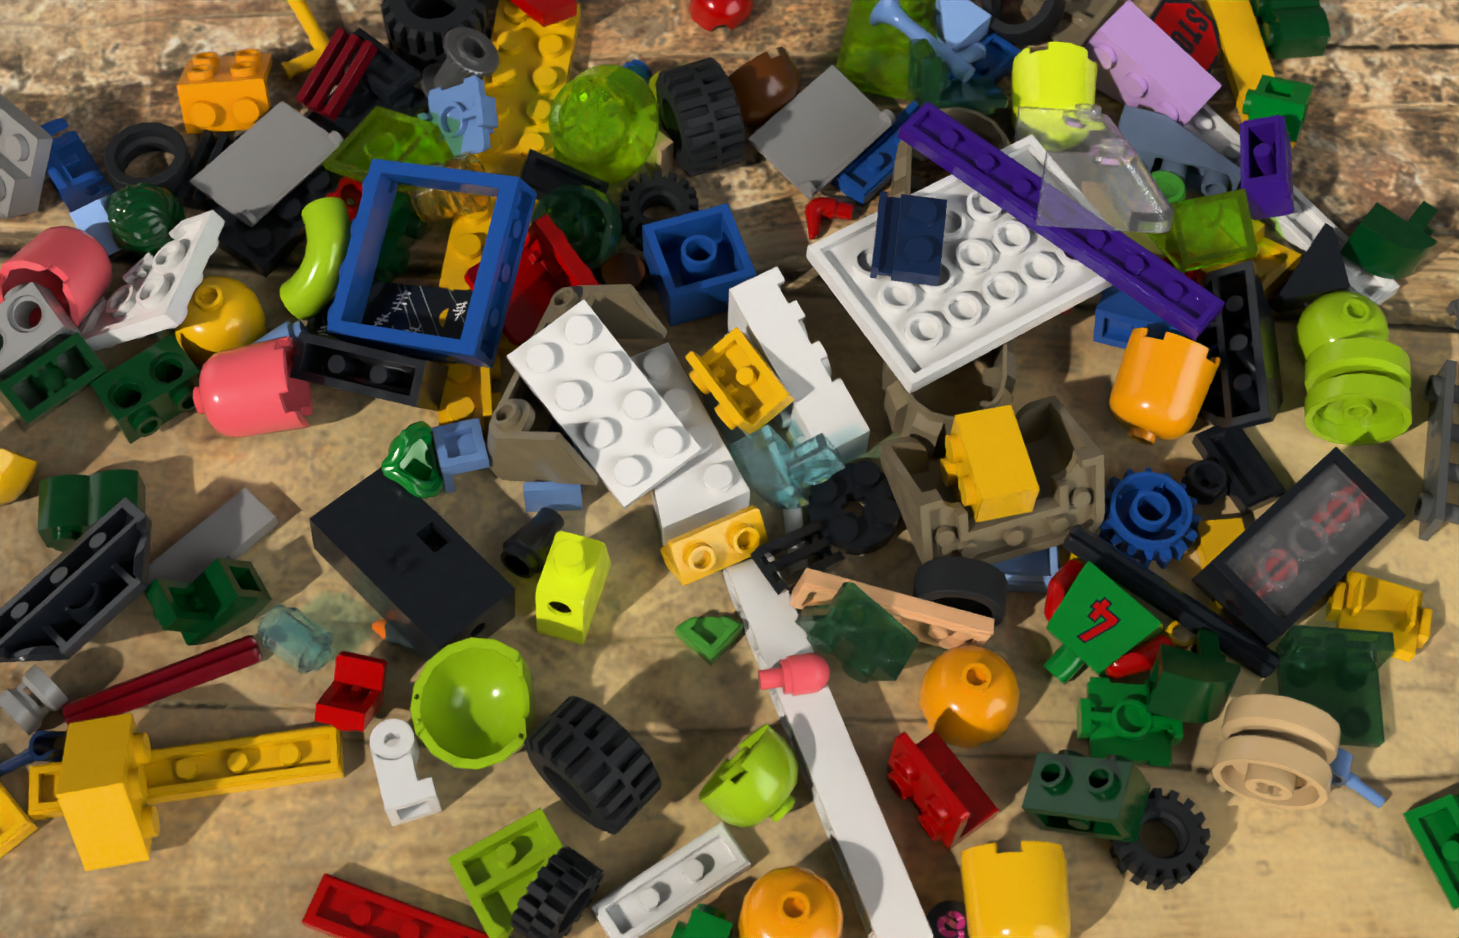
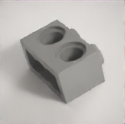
[0,282,81,383]

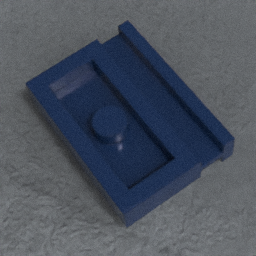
[870,191,947,286]

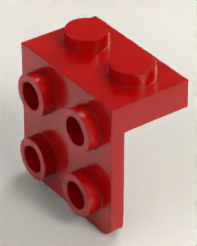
[464,214,600,346]

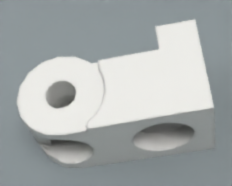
[370,718,442,826]

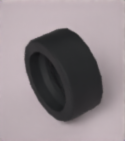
[981,0,1066,46]
[104,122,191,197]
[913,557,1008,627]

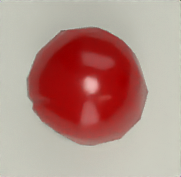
[688,0,754,31]

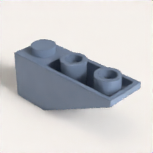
[1106,105,1241,201]

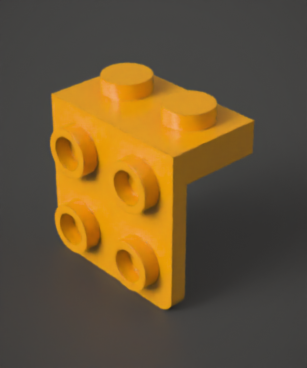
[176,48,273,135]

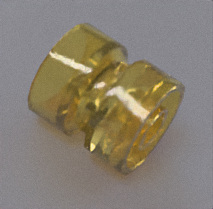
[409,154,491,223]

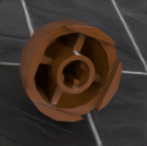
[728,47,801,127]

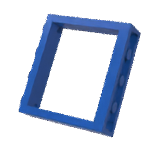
[326,158,537,369]

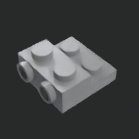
[0,94,53,219]

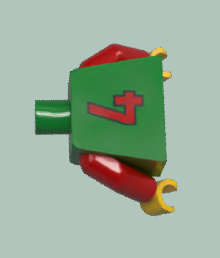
[1042,553,1194,685]

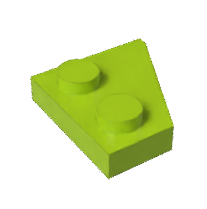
[448,808,563,938]

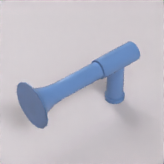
[870,0,986,83]

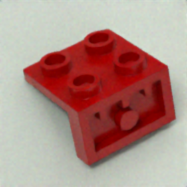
[886,730,999,851]

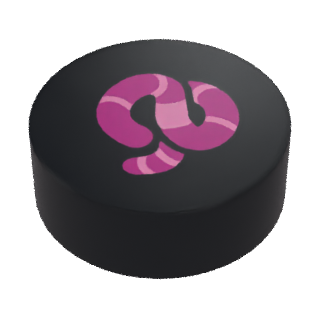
[926,900,969,938]

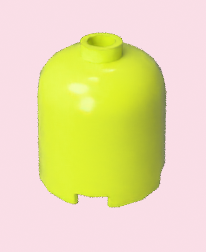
[1011,41,1098,153]

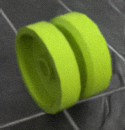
[1304,337,1412,446]

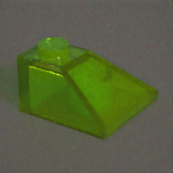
[322,106,457,192]

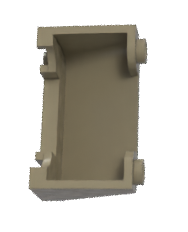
[879,395,1105,564]

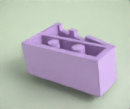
[1084,0,1222,127]

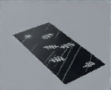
[306,281,473,364]

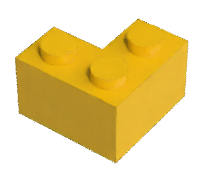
[940,404,1040,523]
[56,713,160,871]

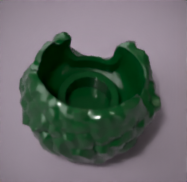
[107,182,186,257]

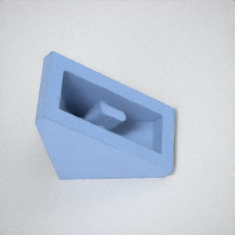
[934,0,992,75]

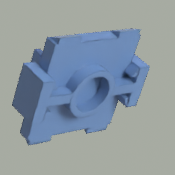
[418,75,498,165]

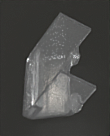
[1014,104,1174,233]

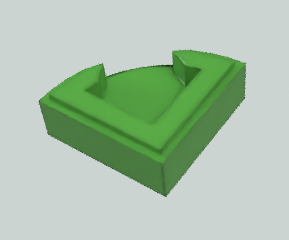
[675,615,744,665]

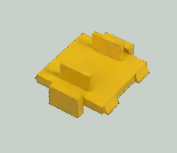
[1325,570,1433,662]

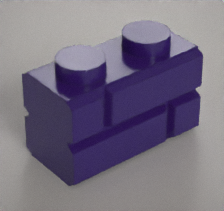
[1240,115,1294,220]

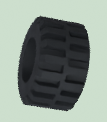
[381,0,491,71]
[656,57,745,177]
[524,696,662,834]

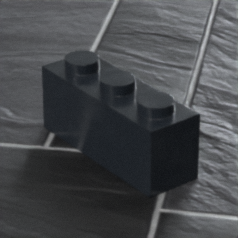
[290,332,449,411]

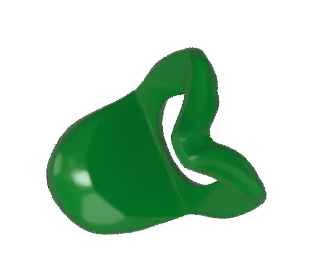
[381,421,444,498]

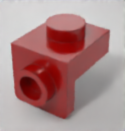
[314,651,387,732]

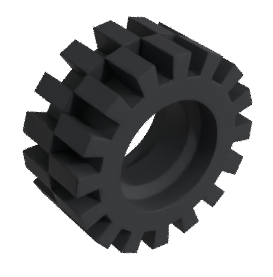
[620,171,699,252]
[1108,788,1210,890]
[511,845,603,938]

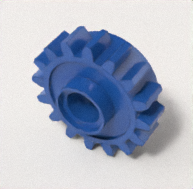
[1096,467,1201,569]

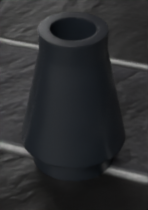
[500,507,564,579]

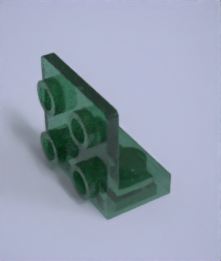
[908,39,1008,115]
[1276,625,1395,748]

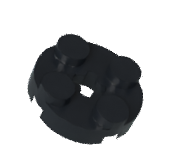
[807,460,901,555]

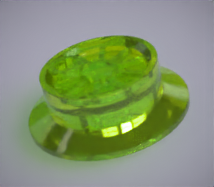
[549,64,659,185]

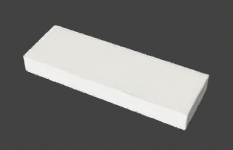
[591,822,751,938]

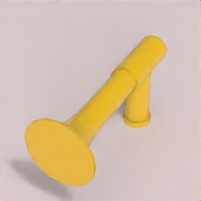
[281,0,330,80]

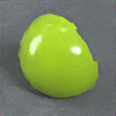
[410,637,535,770]

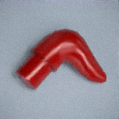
[805,197,854,240]

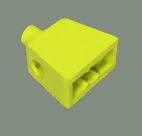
[535,531,611,645]

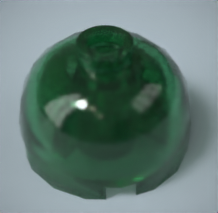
[532,184,623,271]

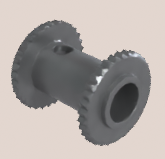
[420,27,499,98]

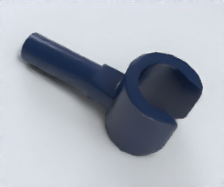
[0,730,65,777]

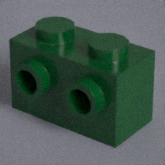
[1021,750,1151,843]

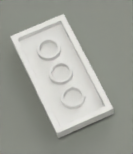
[507,299,702,510]

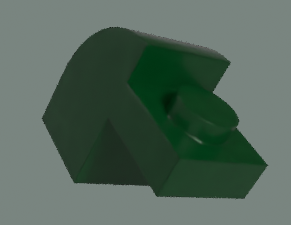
[1340,200,1438,279]
[144,557,272,646]
[1146,628,1241,723]

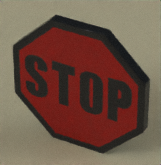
[1149,0,1223,74]

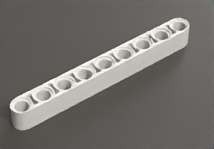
[723,556,934,938]

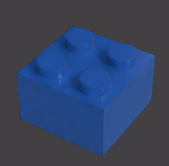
[642,203,756,327]

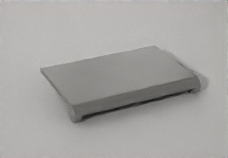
[747,65,896,198]
[189,101,345,227]

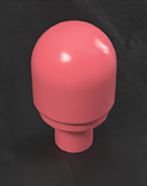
[758,653,830,696]

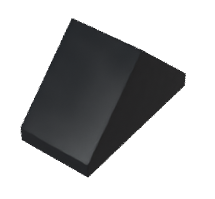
[1270,223,1350,313]

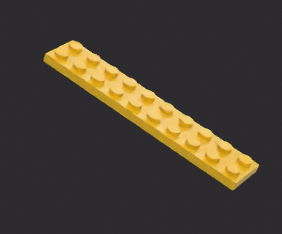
[439,0,581,358]

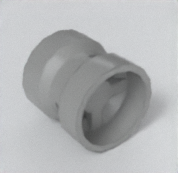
[0,664,70,736]

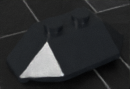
[1190,260,1283,432]
[0,497,152,663]

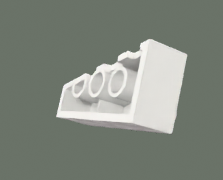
[724,267,870,476]
[630,342,750,546]

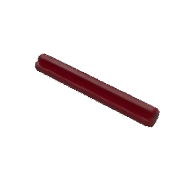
[62,635,262,726]

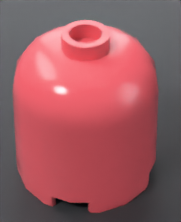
[0,226,112,328]
[193,336,313,438]

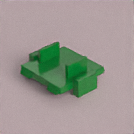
[1076,677,1183,767]

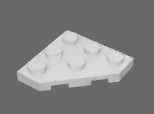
[79,210,225,352]

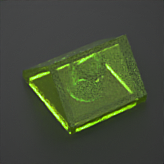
[1134,189,1258,272]

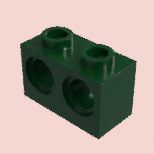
[90,334,200,444]

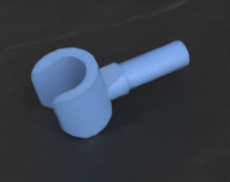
[1329,748,1386,808]

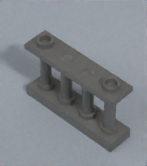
[1414,359,1459,541]

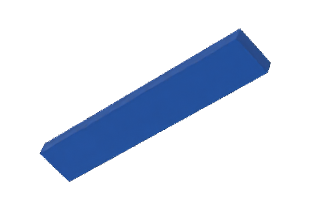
[831,30,1021,207]

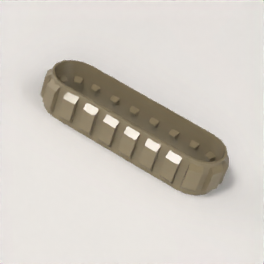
[882,107,1016,458]

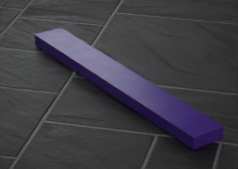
[898,101,1225,341]

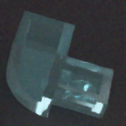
[728,424,845,509]

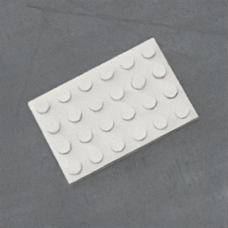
[806,134,1113,394]

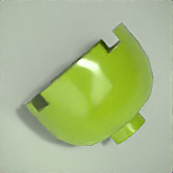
[1292,290,1390,366]
[698,724,798,828]

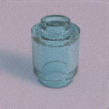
[258,604,333,674]

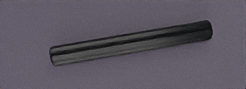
[1063,524,1280,678]

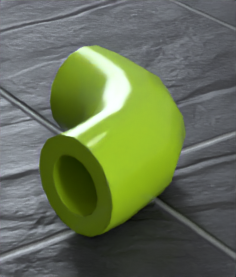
[280,197,351,320]

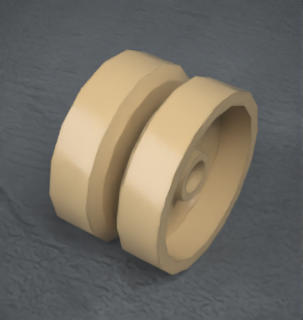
[1212,694,1341,810]

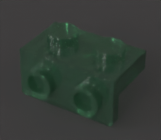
[795,582,919,683]

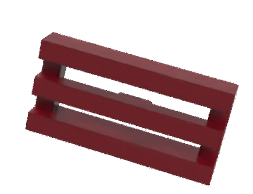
[295,27,378,121]

